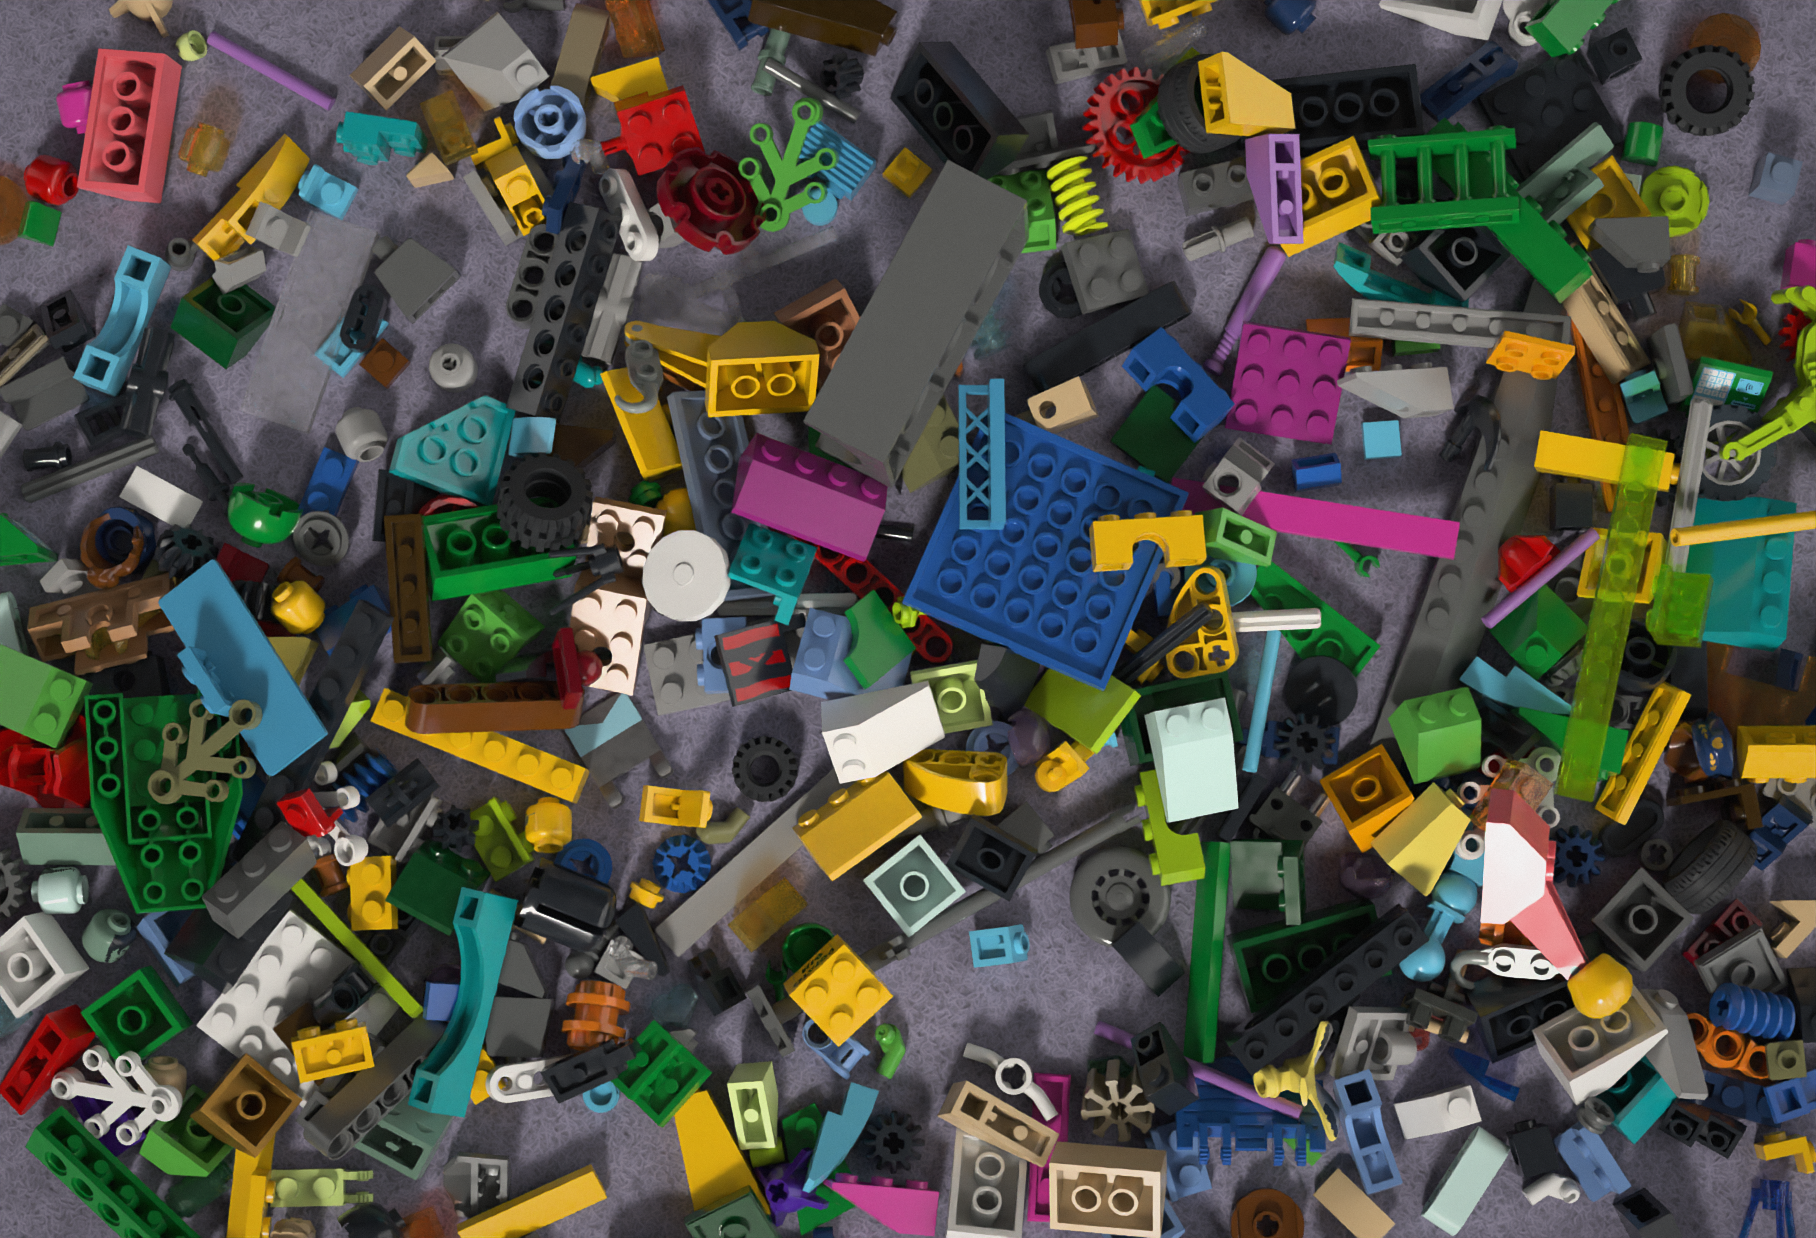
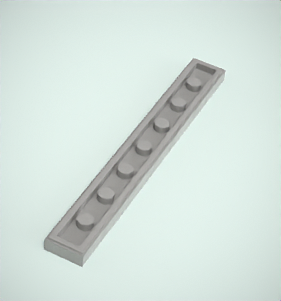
[654,768,858,957]

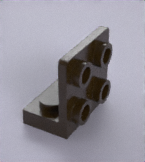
[1665,778,1763,830]

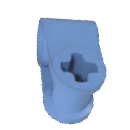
[802,1018,871,1080]

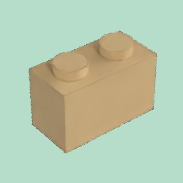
[349,26,436,111]

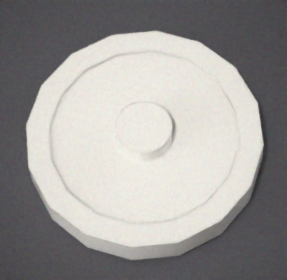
[642,530,731,621]

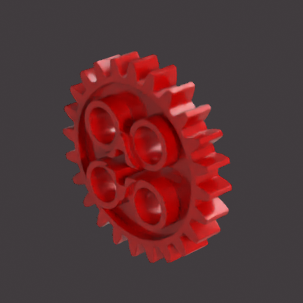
[1083,67,1190,184]

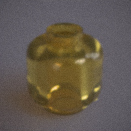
[178,122,231,177]

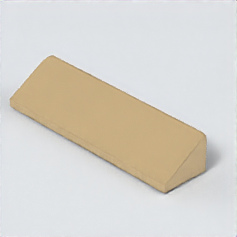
[1562,242,1651,384]

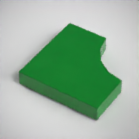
[843,589,916,690]

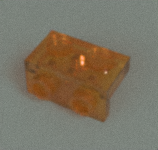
[605,0,665,58]

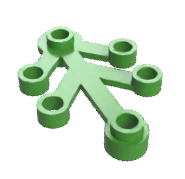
[738,97,839,232]

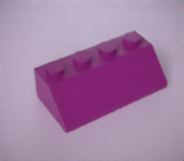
[731,433,888,562]

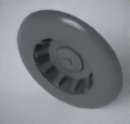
[1069,846,1171,948]

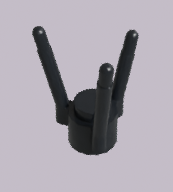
[548,543,624,615]

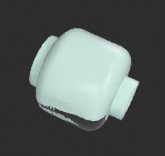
[31,867,89,914]

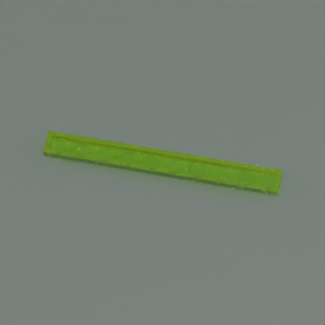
[1553,433,1668,802]

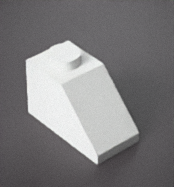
[1394,1083,1482,1140]

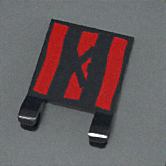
[714,613,806,707]

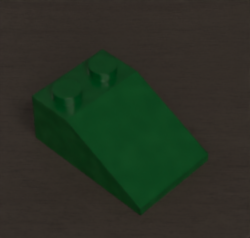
[1120,670,1244,766]

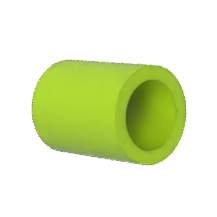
[749,1136,786,1168]

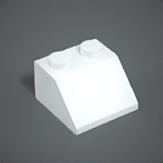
[0,912,89,1018]

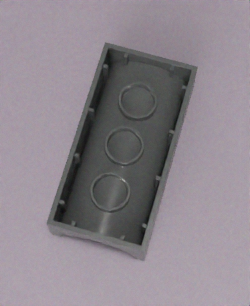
[803,160,1029,488]

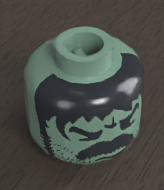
[82,908,137,963]

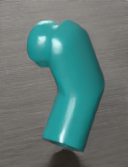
[573,356,604,388]

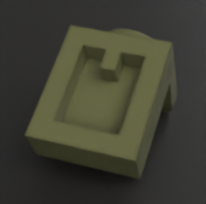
[1764,1037,1807,1080]

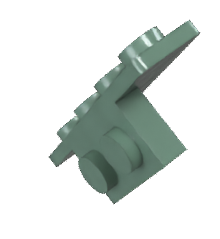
[1515,122,1614,224]

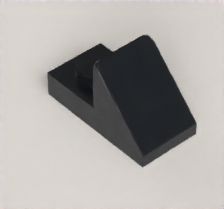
[39,289,96,353]

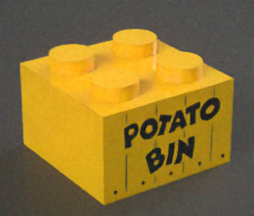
[783,934,893,1047]

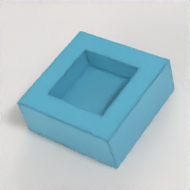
[1361,420,1402,460]

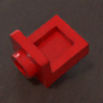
[277,788,343,837]

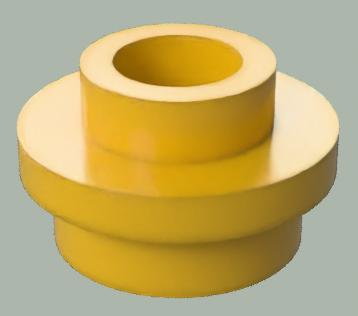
[629,878,664,909]

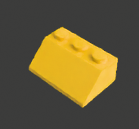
[1280,136,1382,257]
[600,367,683,482]
[1736,725,1816,783]
[792,770,922,881]

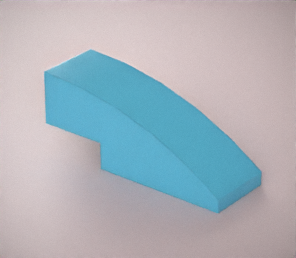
[1459,656,1578,718]
[802,1082,879,1193]

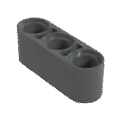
[506,224,559,329]

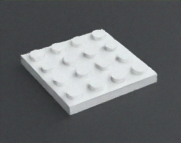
[196,909,400,1108]

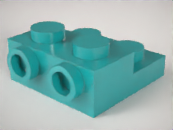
[336,111,428,165]

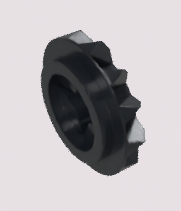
[1039,262,1082,319]

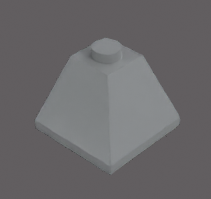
[441,12,549,112]

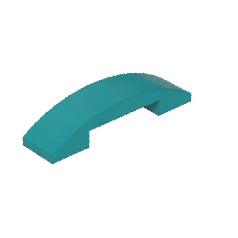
[1333,242,1469,308]

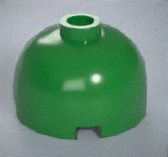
[227,482,303,548]

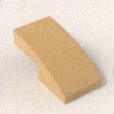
[1313,1168,1395,1238]

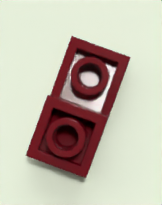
[1682,898,1763,969]

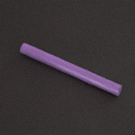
[207,31,336,111]
[1481,527,1600,629]

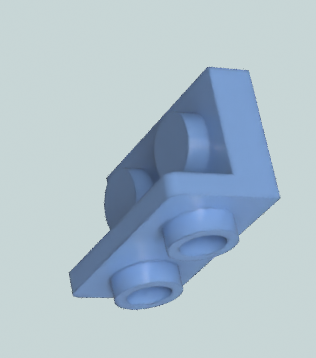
[1144,1121,1212,1202]
[1552,1121,1631,1202]

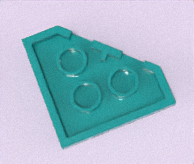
[389,395,516,507]

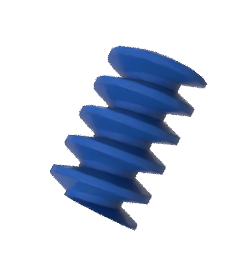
[321,747,399,823]
[1709,983,1795,1042]

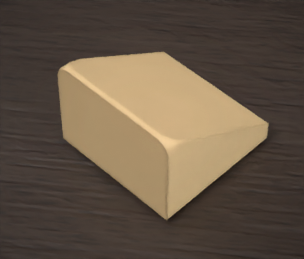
[406,152,455,188]

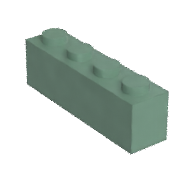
[16,808,116,865]

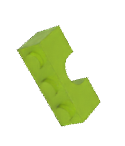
[1134,769,1205,886]

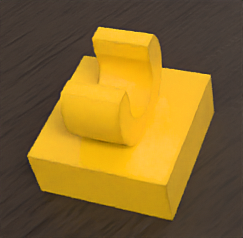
[882,147,932,199]

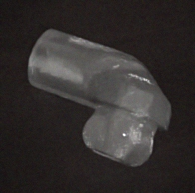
[570,138,610,174]
[609,936,657,980]

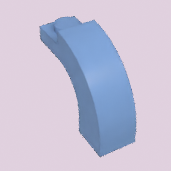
[1333,1069,1403,1195]

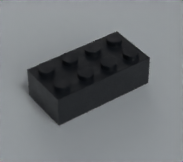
[1273,64,1425,157]

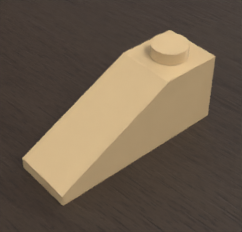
[937,1080,1060,1167]

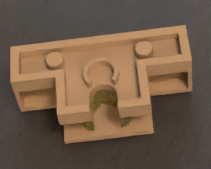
[27,573,176,676]

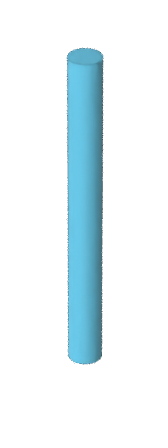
[1242,630,1281,773]

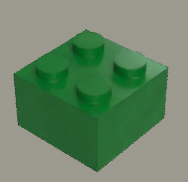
[80,965,194,1068]

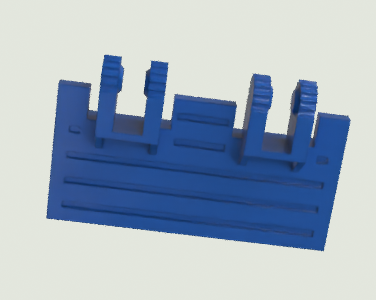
[1175,1078,1326,1166]

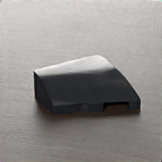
[974,644,1040,725]

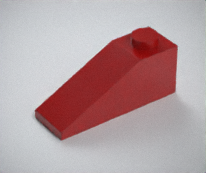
[0,1004,96,1115]

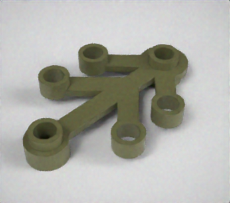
[148,699,262,804]

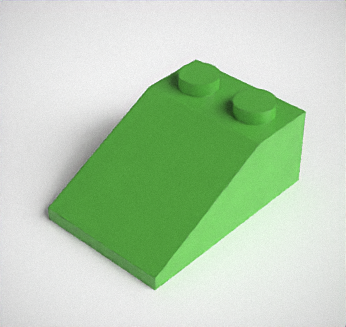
[0,644,93,749]

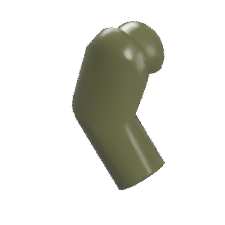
[696,806,751,845]

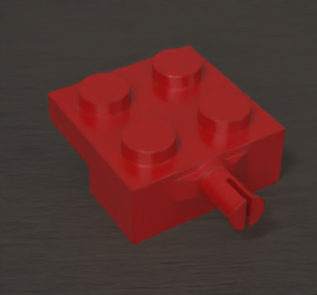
[600,85,706,176]

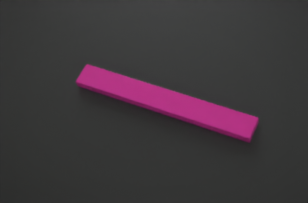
[1171,478,1460,560]

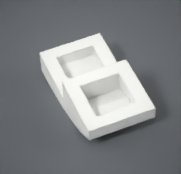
[119,466,203,528]

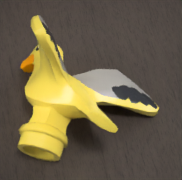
[1253,1021,1340,1141]

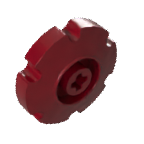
[657,147,766,255]

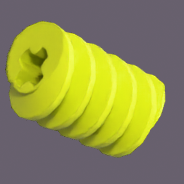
[1046,156,1108,236]

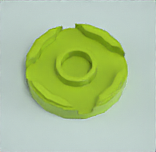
[1639,165,1710,237]

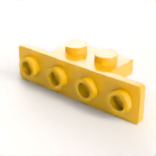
[226,1135,276,1238]

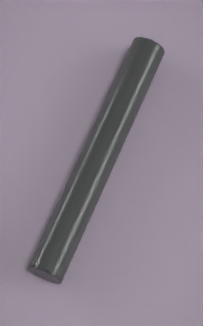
[762,58,861,123]

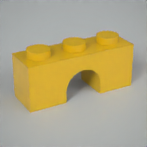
[1089,510,1206,572]

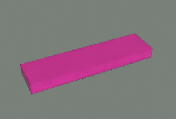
[1027,1073,1071,1222]

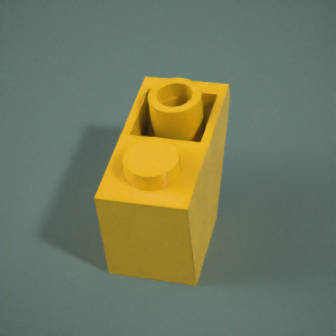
[485,146,547,236]

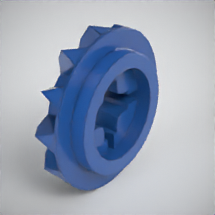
[652,835,711,893]
[555,838,613,884]

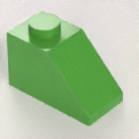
[1195,508,1277,566]

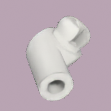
[1522,1172,1580,1206]

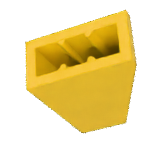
[1198,52,1295,137]

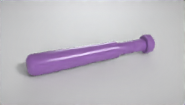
[1202,246,1286,376]

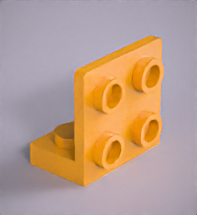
[1486,331,1576,380]

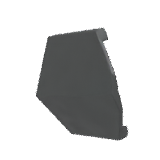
[443,1152,512,1218]

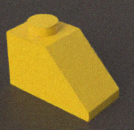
[590,57,668,102]

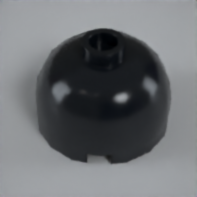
[1601,618,1677,692]
[337,1202,407,1238]

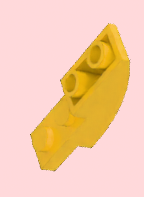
[192,134,310,261]

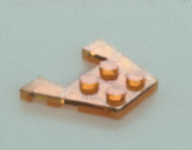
[1707,641,1816,749]

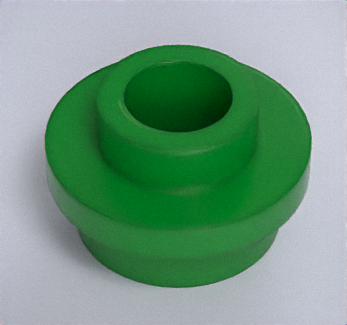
[628,481,663,508]

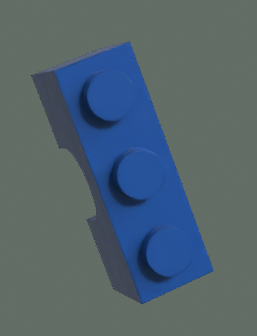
[1122,327,1235,443]

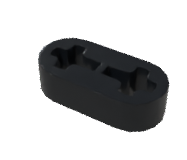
[340,284,387,353]

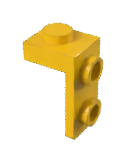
[639,785,713,828]

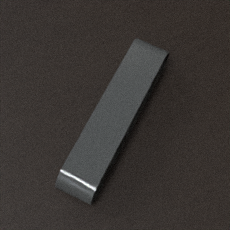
[303,1013,449,1160]

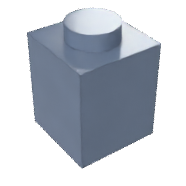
[1748,152,1803,205]

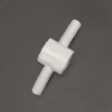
[963,1043,1058,1122]

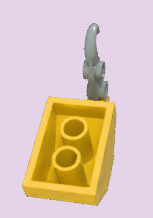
[614,321,820,417]

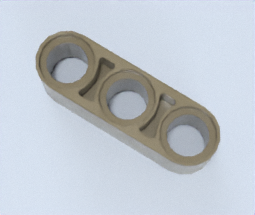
[551,3,612,109]

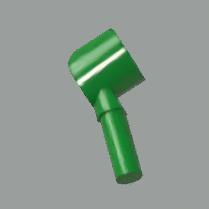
[1334,541,1380,577]
[765,960,788,1002]

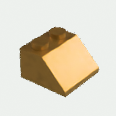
[190,1053,302,1158]

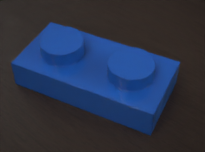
[298,447,359,517]

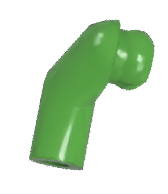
[875,1023,906,1079]

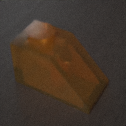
[1469,759,1553,833]

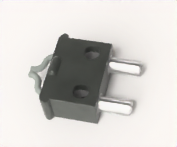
[1246,772,1330,847]

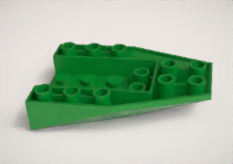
[84,689,243,914]

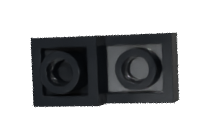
[362,908,422,969]
[1658,1099,1747,1159]

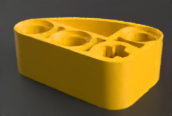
[1166,565,1239,678]
[903,749,1008,816]

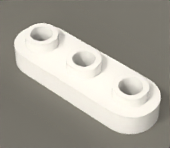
[599,168,659,261]
[485,1054,572,1103]

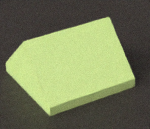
[910,660,993,734]

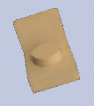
[1770,900,1816,958]

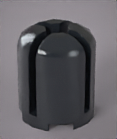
[513,857,617,953]

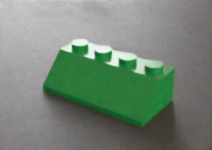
[423,497,576,601]

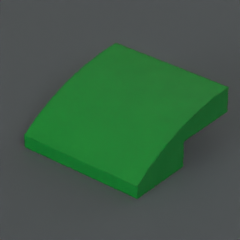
[611,1020,713,1128]

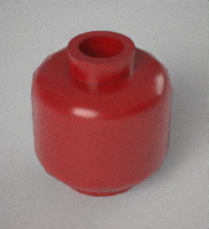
[24,154,79,205]

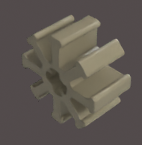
[1081,1059,1155,1142]

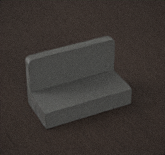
[0,357,90,431]

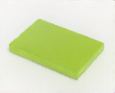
[1024,668,1141,754]

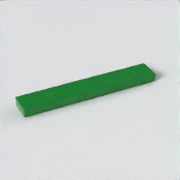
[1183,841,1230,1063]

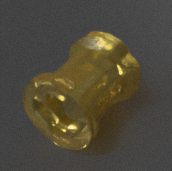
[1666,254,1701,296]

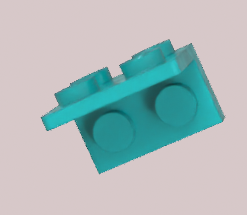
[728,523,817,625]

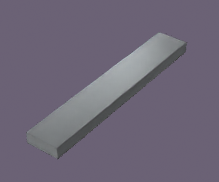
[1349,298,1572,348]

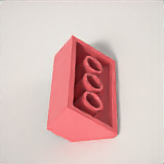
[77,48,182,203]

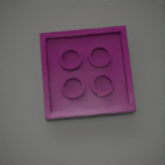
[1225,321,1351,445]

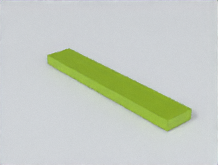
[291,878,423,1019]

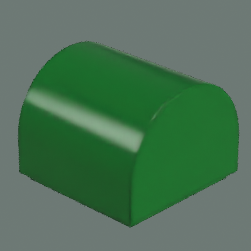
[1620,122,1664,167]

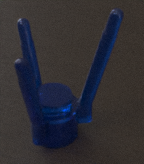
[1739,1179,1796,1238]

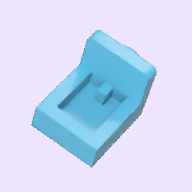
[1620,370,1668,425]

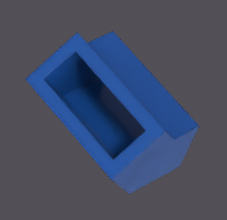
[1291,453,1342,493]

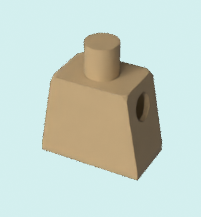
[1014,376,1099,434]

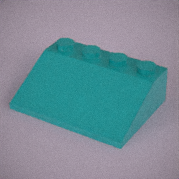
[1666,497,1797,652]

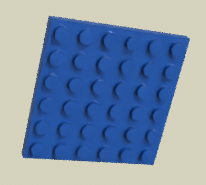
[902,413,1189,691]

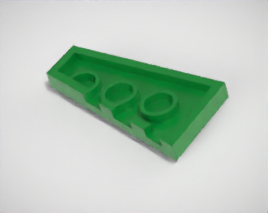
[1250,561,1381,678]

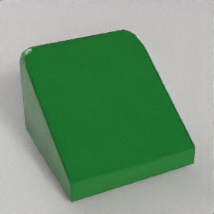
[17,200,62,247]

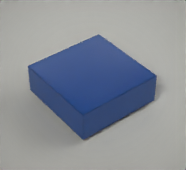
[422,981,460,1021]

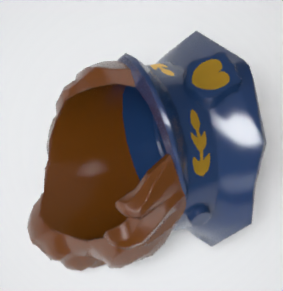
[80,507,157,589]
[1663,710,1734,784]

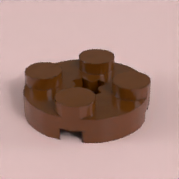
[1229,1187,1304,1238]

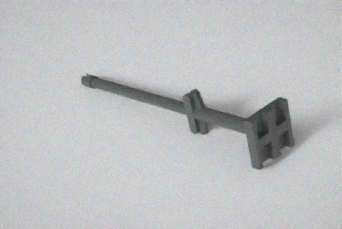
[745,803,1141,1058]

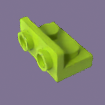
[470,797,535,882]

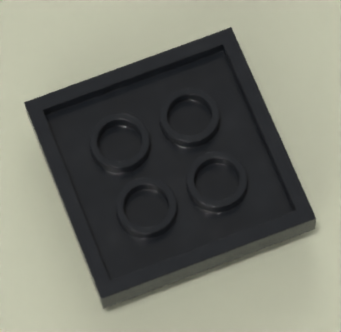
[1477,52,1624,182]

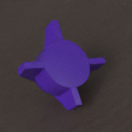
[752,1147,830,1227]

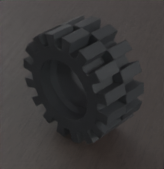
[732,736,798,802]

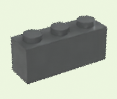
[202,821,317,939]

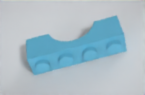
[73,245,171,397]

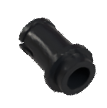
[23,441,72,472]

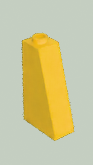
[1534,430,1681,492]
[674,1087,770,1214]

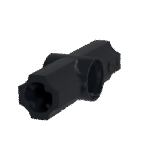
[119,327,175,439]

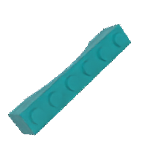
[408,887,518,1118]

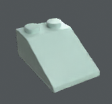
[1144,698,1239,823]

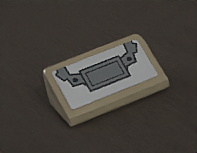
[0,323,51,388]

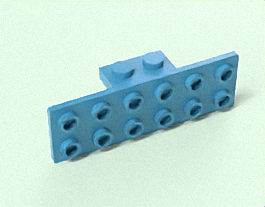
[158,559,328,776]

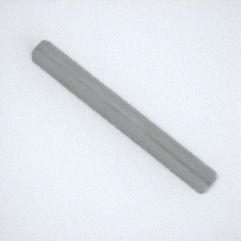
[1664,398,1713,576]

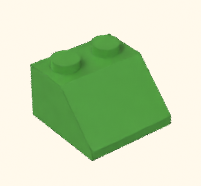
[1388,687,1482,784]

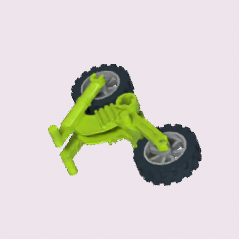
[1674,285,1816,501]

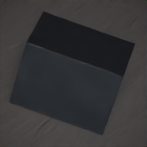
[946,814,1038,902]

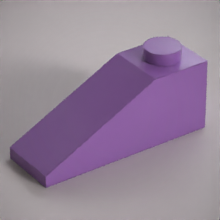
[1245,134,1304,244]

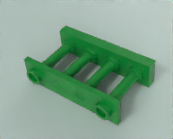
[1368,125,1520,234]

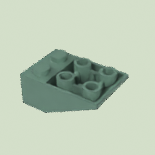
[354,1092,455,1180]

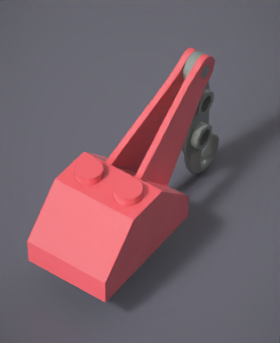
[1449,788,1590,989]

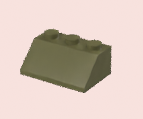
[900,395,968,494]

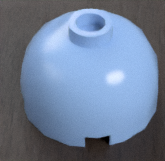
[514,85,586,159]

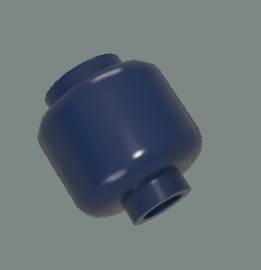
[1263,0,1316,35]

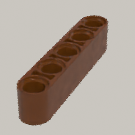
[405,681,585,734]

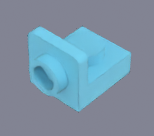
[298,164,358,220]
[969,924,1030,968]

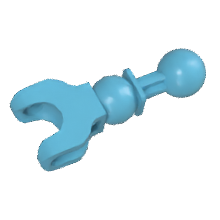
[1399,807,1485,982]

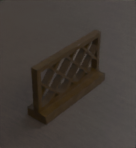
[384,514,433,663]

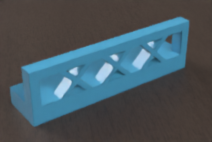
[958,379,1006,530]

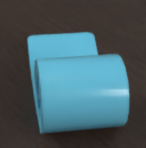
[508,417,556,458]

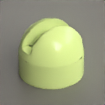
[176,30,207,61]

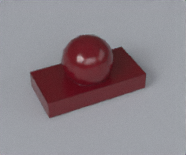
[552,628,603,710]

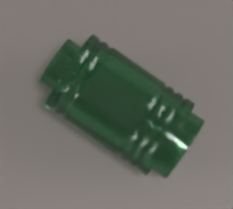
[164,1160,233,1219]

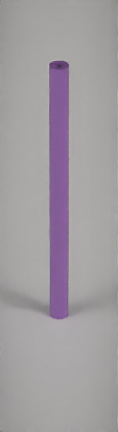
[1094,1021,1303,1120]

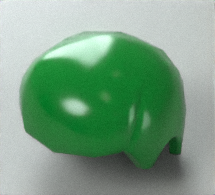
[781,922,834,973]

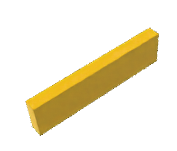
[1594,681,1691,825]
[456,1164,607,1238]

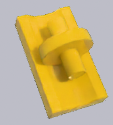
[1034,741,1094,793]

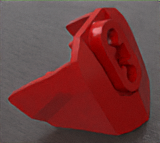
[0,714,91,809]

